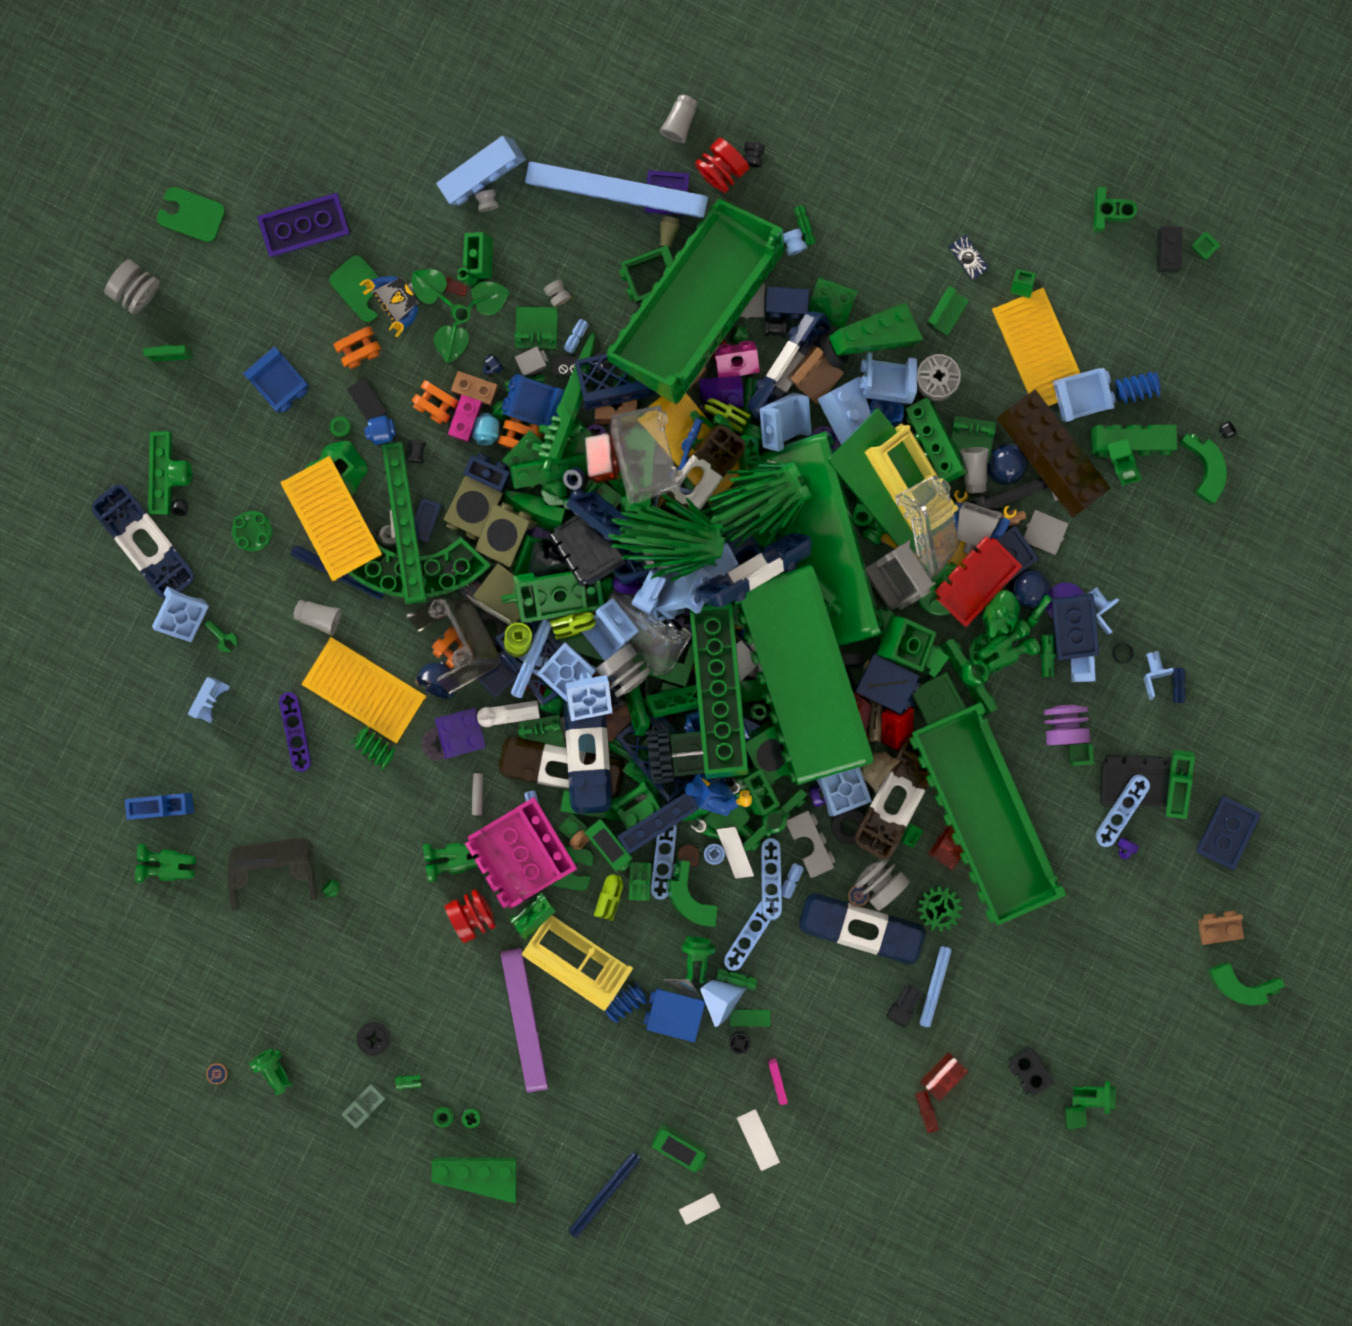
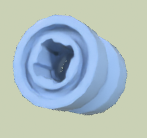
[783,228,807,256]
[704,843,725,864]

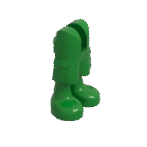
[977,619,1040,672]
[423,843,478,883]
[135,844,196,883]

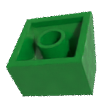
[877,616,937,672]

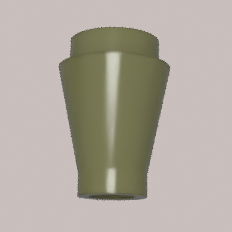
[660,216,680,248]

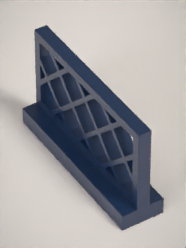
[575,354,659,410]
[495,620,563,706]
[615,712,697,803]
[617,792,700,854]

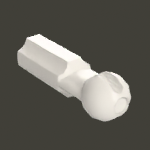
[477,701,540,727]

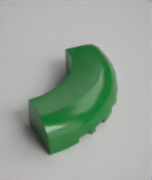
[348,537,491,598]

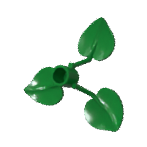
[411,269,510,363]

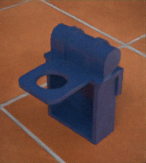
[475,651,524,698]

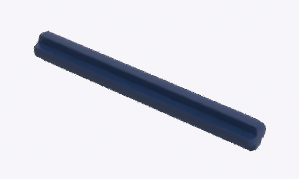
[290,545,385,600]
[569,1152,641,1238]

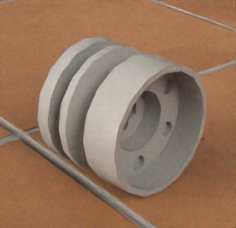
[104,259,160,315]
[917,354,961,402]
[595,642,652,698]
[854,858,910,911]

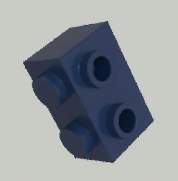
[765,286,809,320]
[463,453,511,491]

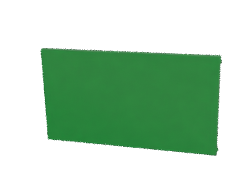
[827,408,955,557]

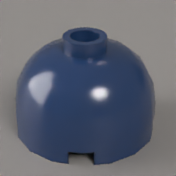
[415,661,458,699]

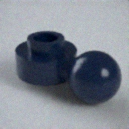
[563,467,586,498]

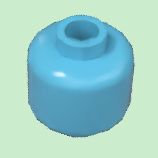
[472,413,500,445]

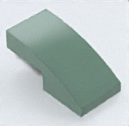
[341,1082,387,1129]

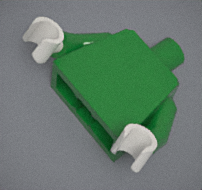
[691,779,754,840]

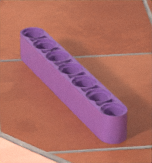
[501,947,548,1093]

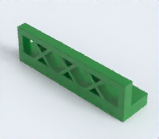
[646,685,699,718]

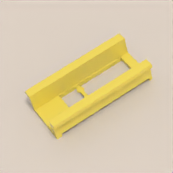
[865,424,959,535]
[521,915,633,1011]

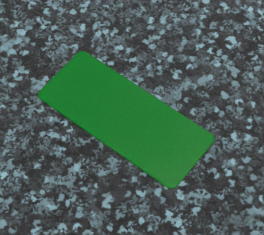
[730,1010,770,1027]

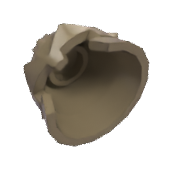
[861,751,901,794]

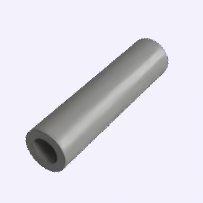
[472,773,483,815]

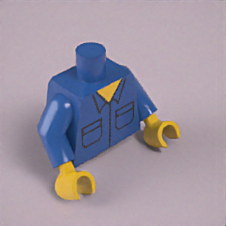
[685,773,752,816]

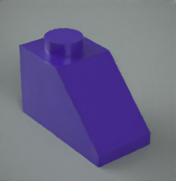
[699,376,743,407]

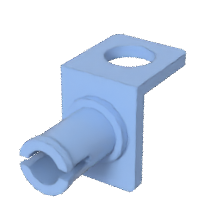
[1088,587,1119,635]
[1144,651,1174,700]

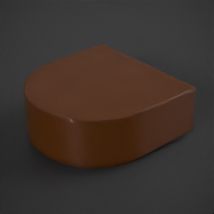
[678,844,699,866]

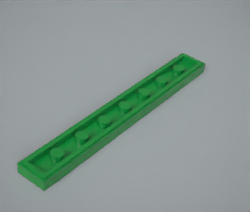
[382,442,427,605]

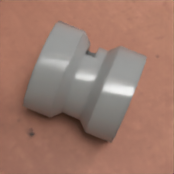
[543,279,571,307]

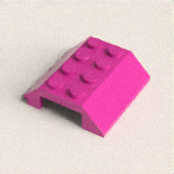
[465,797,577,909]

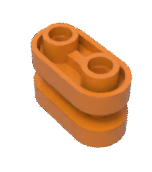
[333,326,381,369]
[412,380,459,424]
[497,417,544,449]
[432,625,476,670]

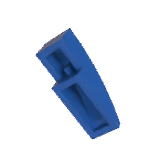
[125,793,194,820]

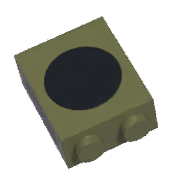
[443,475,504,541]
[475,502,537,567]

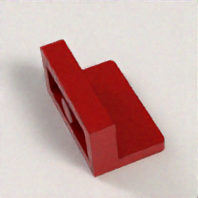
[881,707,914,751]

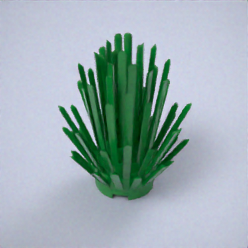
[702,460,812,548]
[608,493,725,582]

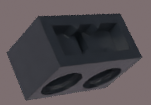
[1008,1045,1055,1096]

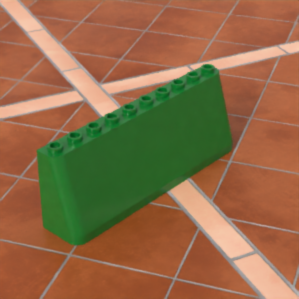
[607,199,785,404]
[759,431,885,647]
[733,562,873,785]
[909,702,1066,926]

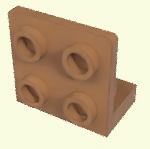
[786,346,843,404]

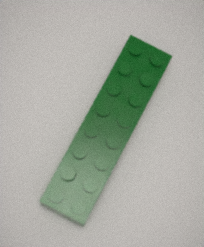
[690,603,749,779]

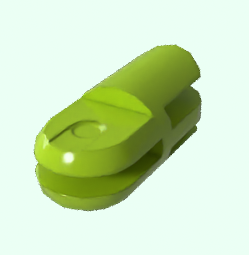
[705,398,751,433]
[550,612,596,640]
[594,875,623,921]

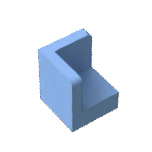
[1071,656,1095,682]

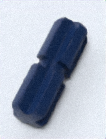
[1173,668,1185,703]

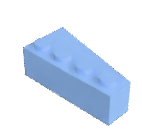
[436,135,527,206]
[817,376,871,445]

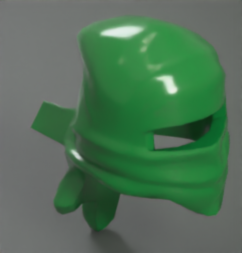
[983,590,1020,638]

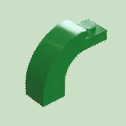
[1178,434,1227,505]
[667,859,718,927]
[1207,962,1285,1005]

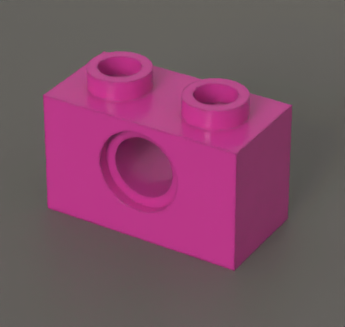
[714,341,760,378]
[448,395,483,443]

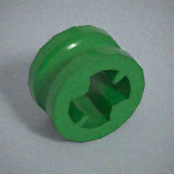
[462,1108,481,1129]

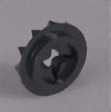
[357,1022,390,1056]

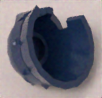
[987,444,1027,485]
[1008,569,1050,608]

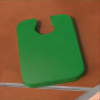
[157,187,225,243]
[329,255,379,323]
[549,845,593,891]

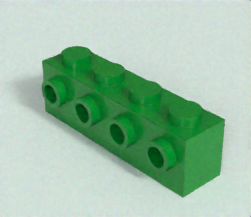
[905,397,968,484]

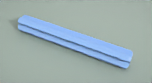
[511,619,552,698]
[919,946,952,1027]

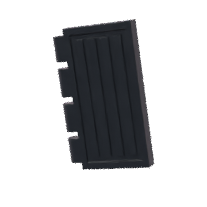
[550,515,626,586]
[1101,755,1172,807]

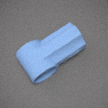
[632,570,667,615]

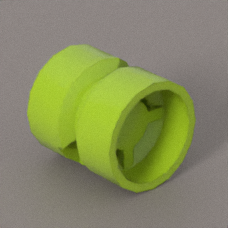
[504,623,532,657]

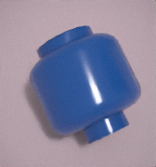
[364,416,396,445]

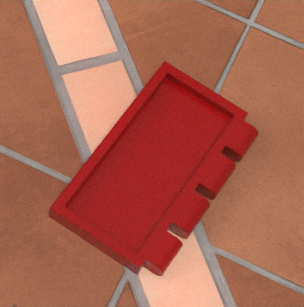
[934,536,1022,627]

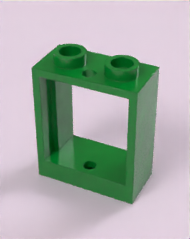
[619,245,673,305]

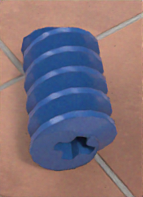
[1114,371,1161,404]
[604,980,647,1023]

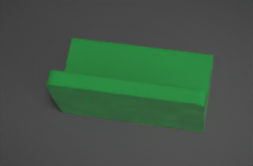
[927,286,968,336]

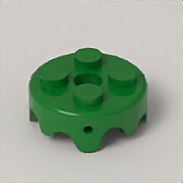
[917,562,955,616]

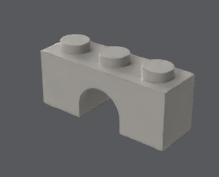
[786,810,835,878]

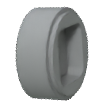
[378,525,396,547]

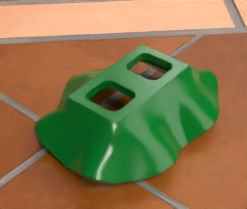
[305,441,368,496]

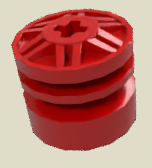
[694,138,750,194]
[444,889,496,944]

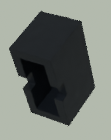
[1157,227,1182,272]

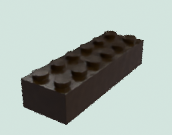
[996,389,1111,518]

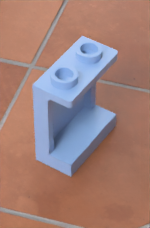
[860,352,917,404]
[1052,368,1116,422]
[760,393,812,452]
[655,568,714,619]
[582,598,639,661]

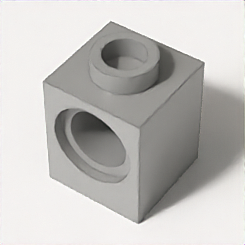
[515,347,548,377]

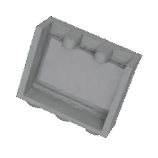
[866,540,936,611]

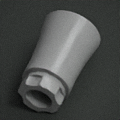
[659,95,698,143]
[960,447,989,493]
[293,600,341,636]

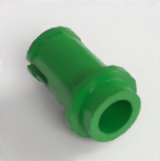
[395,1074,421,1091]

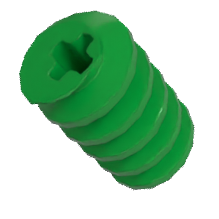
[350,726,396,771]

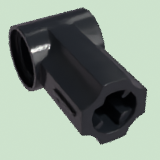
[886,983,923,1028]

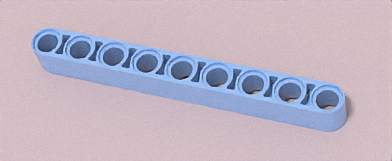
[525,162,708,218]

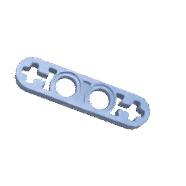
[1096,775,1150,847]
[651,824,677,900]
[761,838,782,920]
[724,899,777,970]

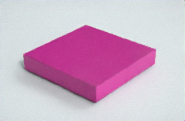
[768,1058,788,1105]

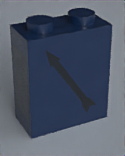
[854,654,920,714]

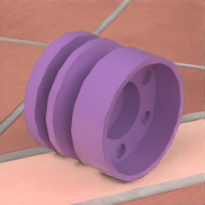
[1044,704,1091,745]

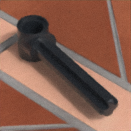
[970,477,1049,511]

